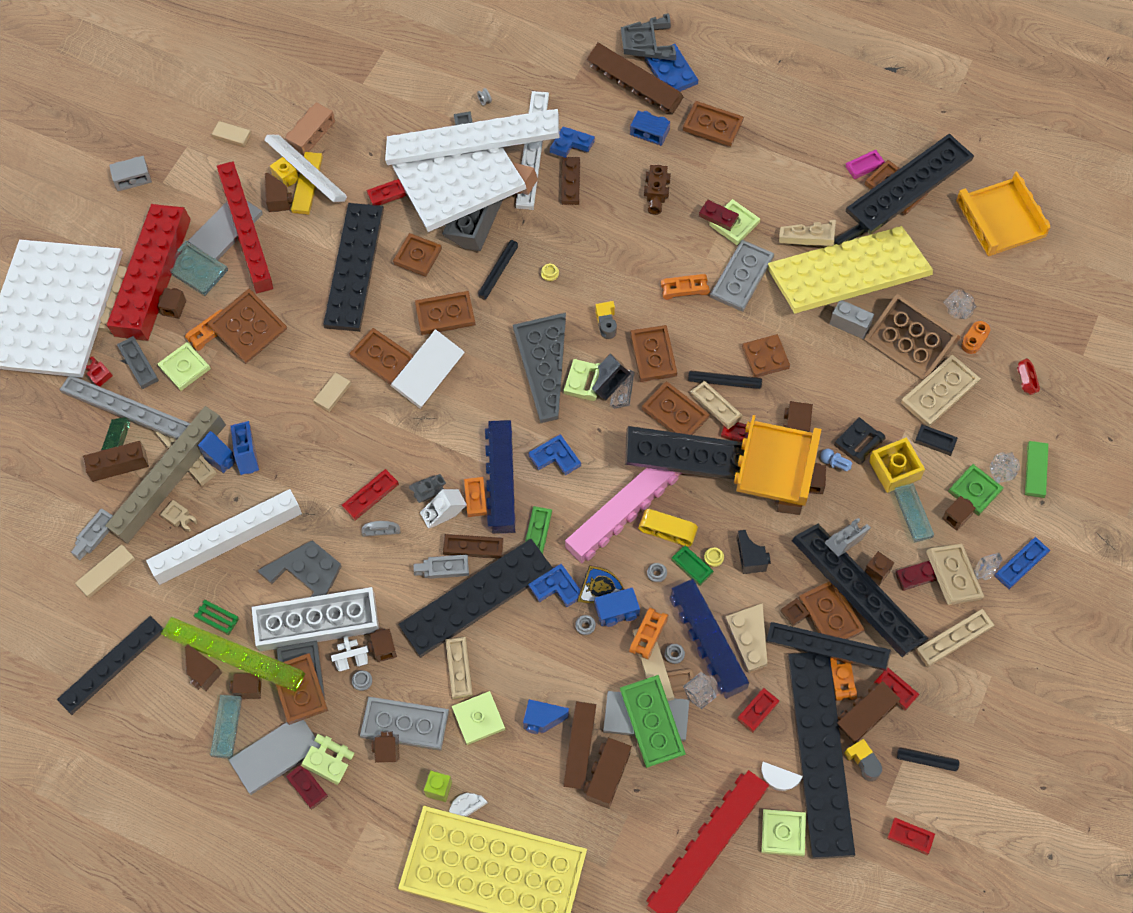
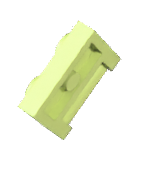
[564,359,601,401]

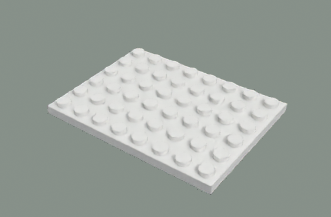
[0,240,123,378]

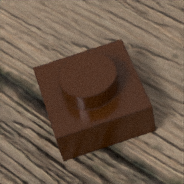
[780,598,809,627]

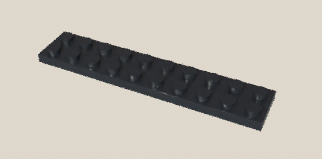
[788,653,855,859]

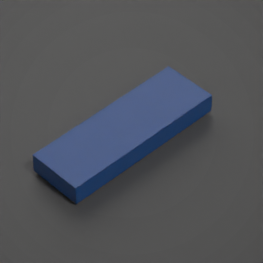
[995,537,1050,590]

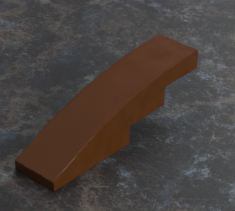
[563,701,597,790]

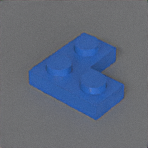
[550,126,595,158]
[528,434,581,476]
[528,564,580,607]

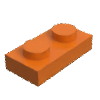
[464,477,487,517]

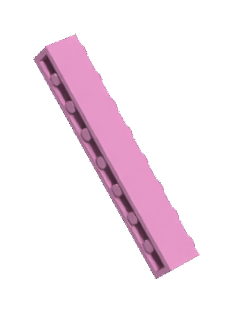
[565,468,682,564]

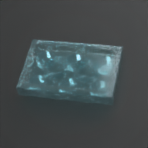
[170,241,228,296]

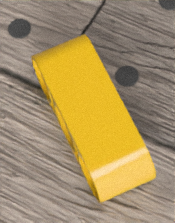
[638,509,698,547]

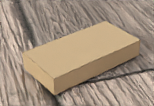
[212,121,251,147]
[313,372,351,412]

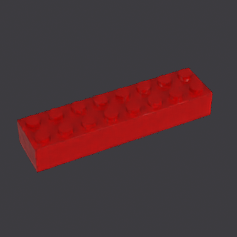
[106,204,191,341]

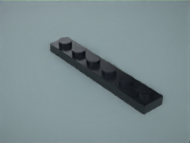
[57,615,165,715]
[766,622,891,671]

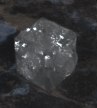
[943,290,977,319]
[989,452,1020,483]

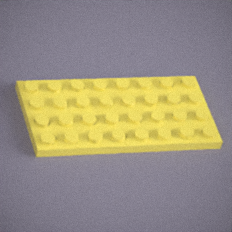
[768,226,933,314]
[398,806,587,913]

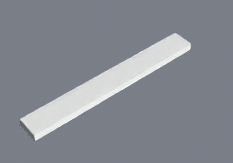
[516,91,549,210]

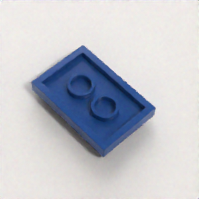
[645,44,699,91]

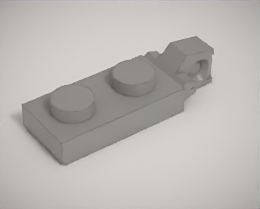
[71,509,113,560]
[413,555,469,579]

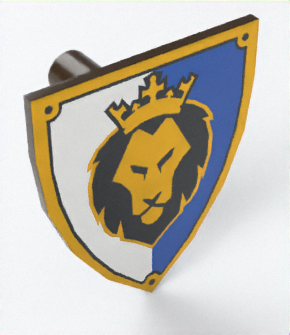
[577,565,624,603]

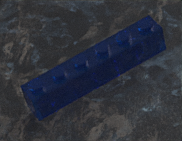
[485,420,516,534]
[669,579,749,699]

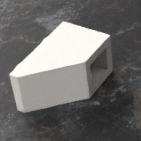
[420,489,467,528]

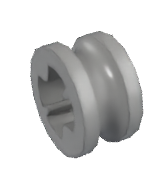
[477,88,492,106]

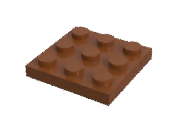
[208,288,287,364]

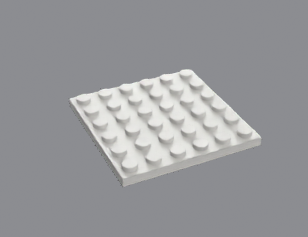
[392,147,527,232]

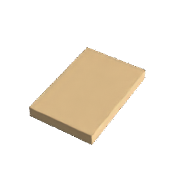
[926,544,984,605]

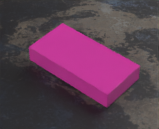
[845,150,885,179]

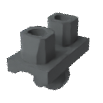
[409,474,446,503]

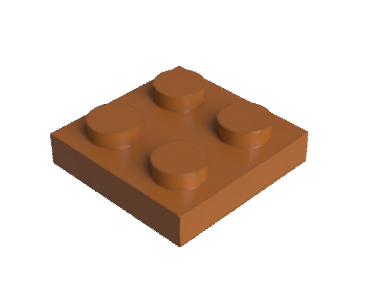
[393,233,442,277]
[742,334,790,377]

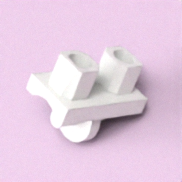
[331,636,369,671]

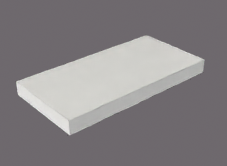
[391,329,465,408]

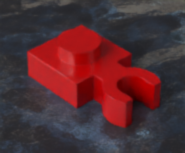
[86,356,113,387]

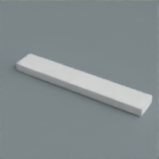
[265,135,347,202]

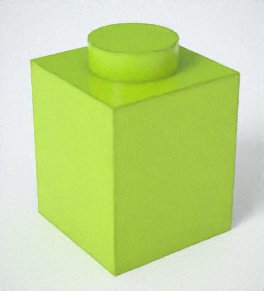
[424,770,452,802]

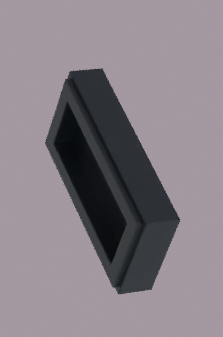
[914,424,958,456]

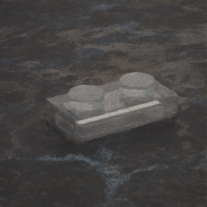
[610,369,634,409]
[974,552,1003,580]

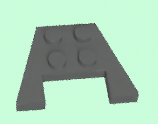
[621,13,676,60]
[258,540,342,597]

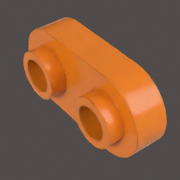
[961,321,990,354]

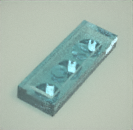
[894,483,934,543]
[210,695,242,759]

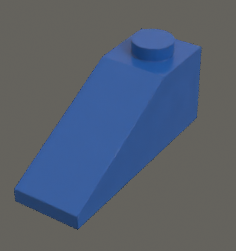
[230,421,259,475]

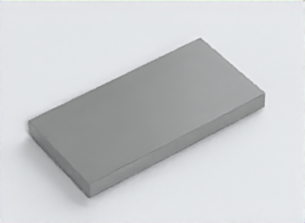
[188,200,263,262]
[710,240,774,312]
[603,691,689,742]
[360,697,449,751]
[229,720,321,795]

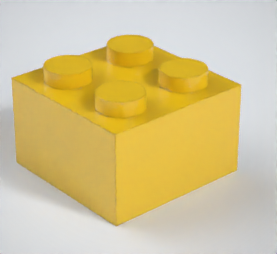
[869,437,925,493]

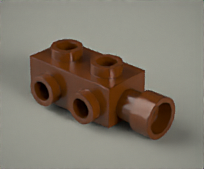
[644,165,671,215]

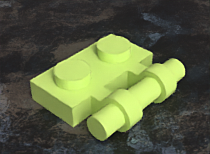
[301,734,354,785]

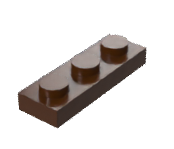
[562,157,580,205]
[443,534,504,559]

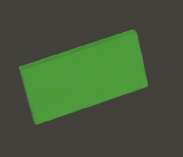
[620,675,686,768]

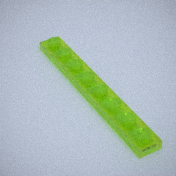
[161,617,305,692]

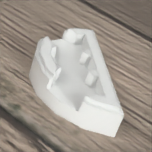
[761,762,803,791]
[449,793,488,817]

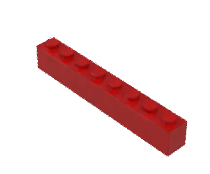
[216,161,273,294]
[646,770,769,913]

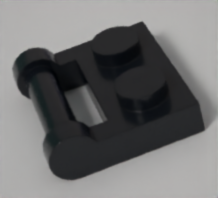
[834,417,886,464]

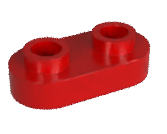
[1017,358,1040,395]

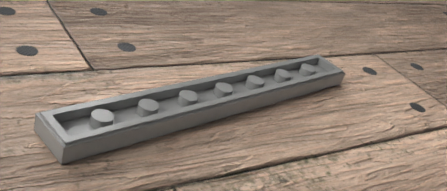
[60,376,190,440]

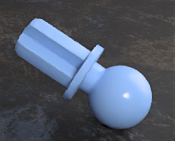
[820,449,852,471]

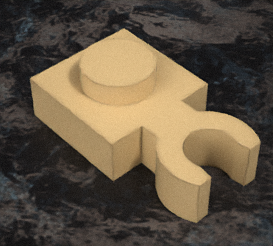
[160,500,197,532]

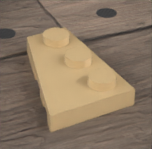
[779,220,836,246]
[725,603,767,673]

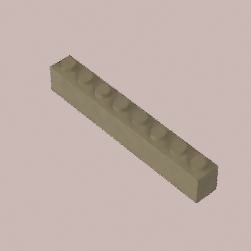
[105,406,226,544]

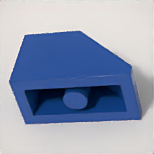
[198,431,235,474]
[523,699,569,734]

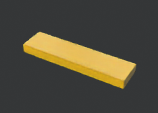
[291,152,323,215]

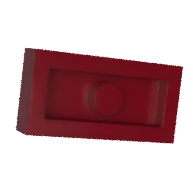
[699,199,739,231]
[895,560,937,591]
[286,765,328,810]

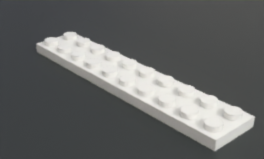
[385,109,560,165]

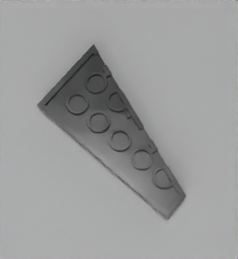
[513,312,566,423]

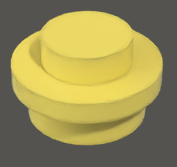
[541,263,559,281]
[704,547,724,567]

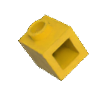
[270,157,299,187]

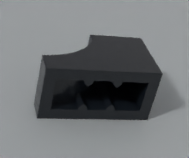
[592,353,631,401]
[736,530,771,574]

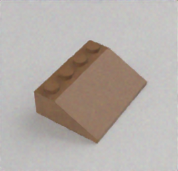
[864,294,961,380]

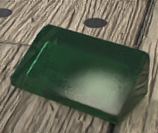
[101,418,130,451]

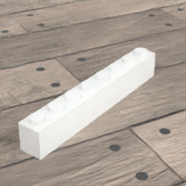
[146,489,302,585]

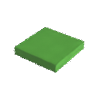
[948,464,1004,516]

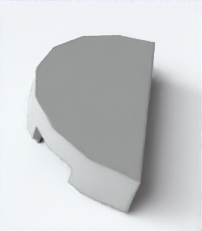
[362,521,401,537]

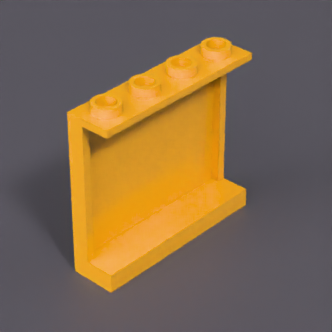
[956,171,1050,257]
[734,415,822,506]

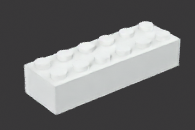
[252,587,379,652]

